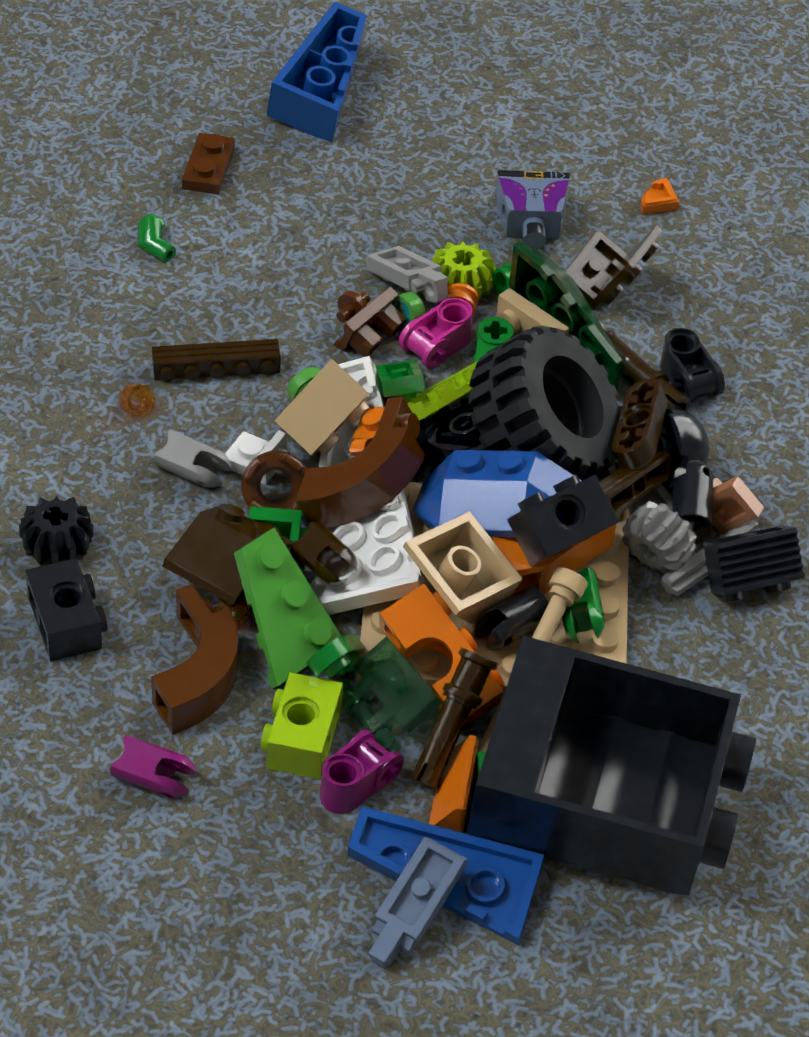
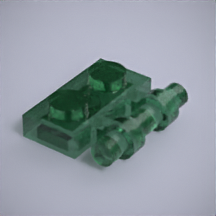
[340,636,443,752]

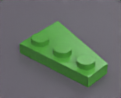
[234,528,341,688]

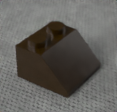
[162,504,293,605]

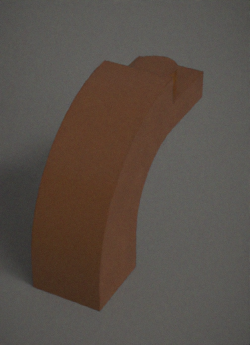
[295,396,425,528]
[151,584,238,735]

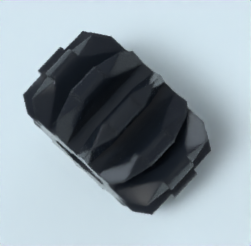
[19,494,94,564]

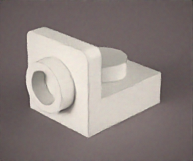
[225,430,290,485]

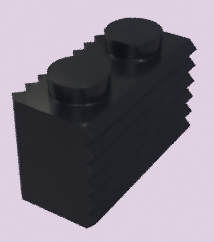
[703,525,805,601]

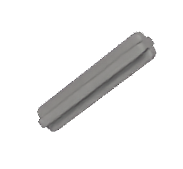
[661,520,760,596]

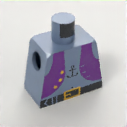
[495,170,570,250]

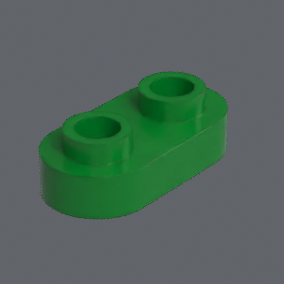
[306,634,366,680]

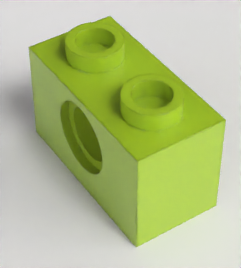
[260,672,343,780]

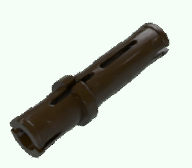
[606,330,690,412]

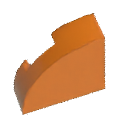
[640,178,679,215]

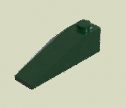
[509,241,622,391]

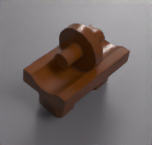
[334,286,407,357]

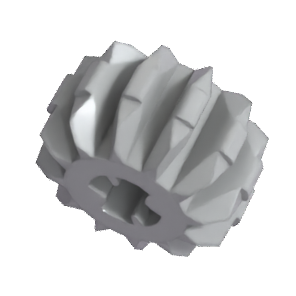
[622,501,697,574]

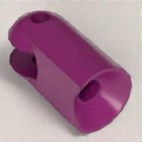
[110,735,197,798]

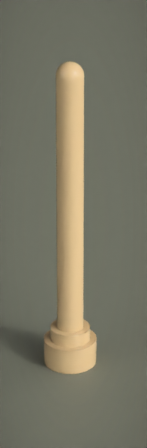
[477,567,588,752]

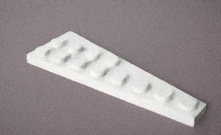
[304,356,426,615]

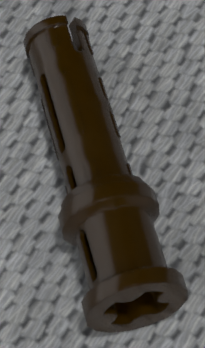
[410,647,499,789]

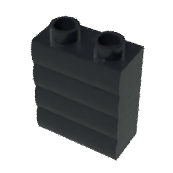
[467,635,756,895]

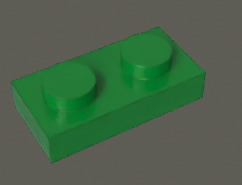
[376,359,425,401]

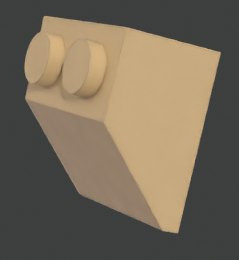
[274,359,370,457]
[402,511,523,624]

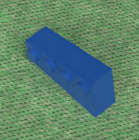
[266,2,367,142]

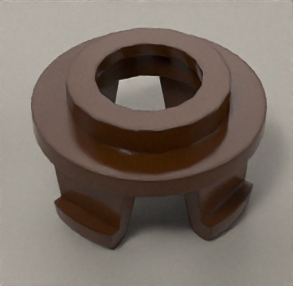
[241,451,307,510]

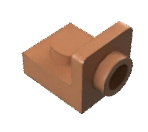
[712,476,764,534]

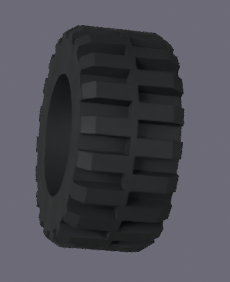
[468,326,622,481]

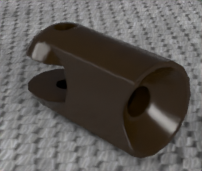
[291,522,358,586]

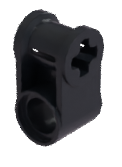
[660,328,725,403]

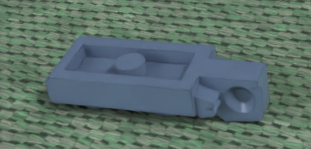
[368,836,468,969]

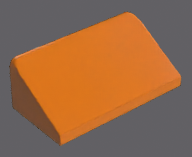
[429,735,479,833]

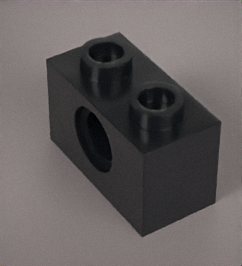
[507,474,619,567]
[25,558,108,662]

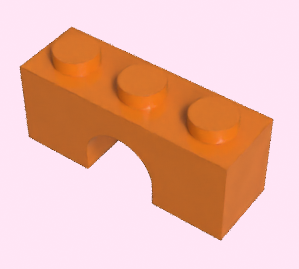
[379,583,505,728]

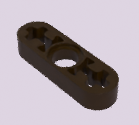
[612,379,668,469]

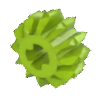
[432,240,496,299]

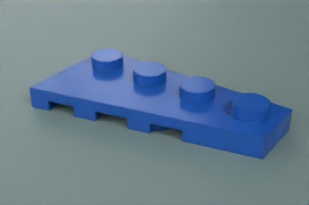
[348,806,544,946]

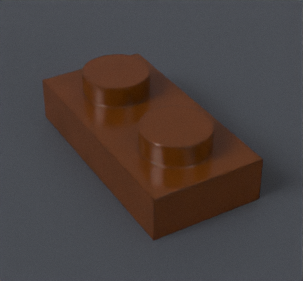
[182,133,235,195]

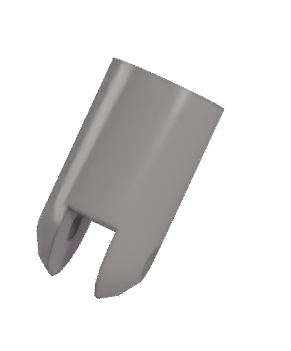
[154,429,231,488]

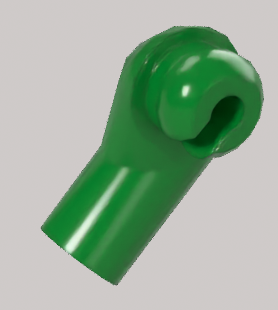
[138,214,176,263]

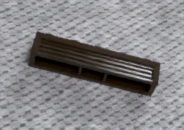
[152,339,281,382]
[599,451,671,515]

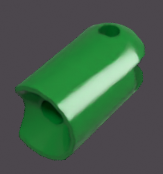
[562,567,605,643]

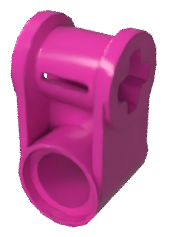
[398,298,473,370]

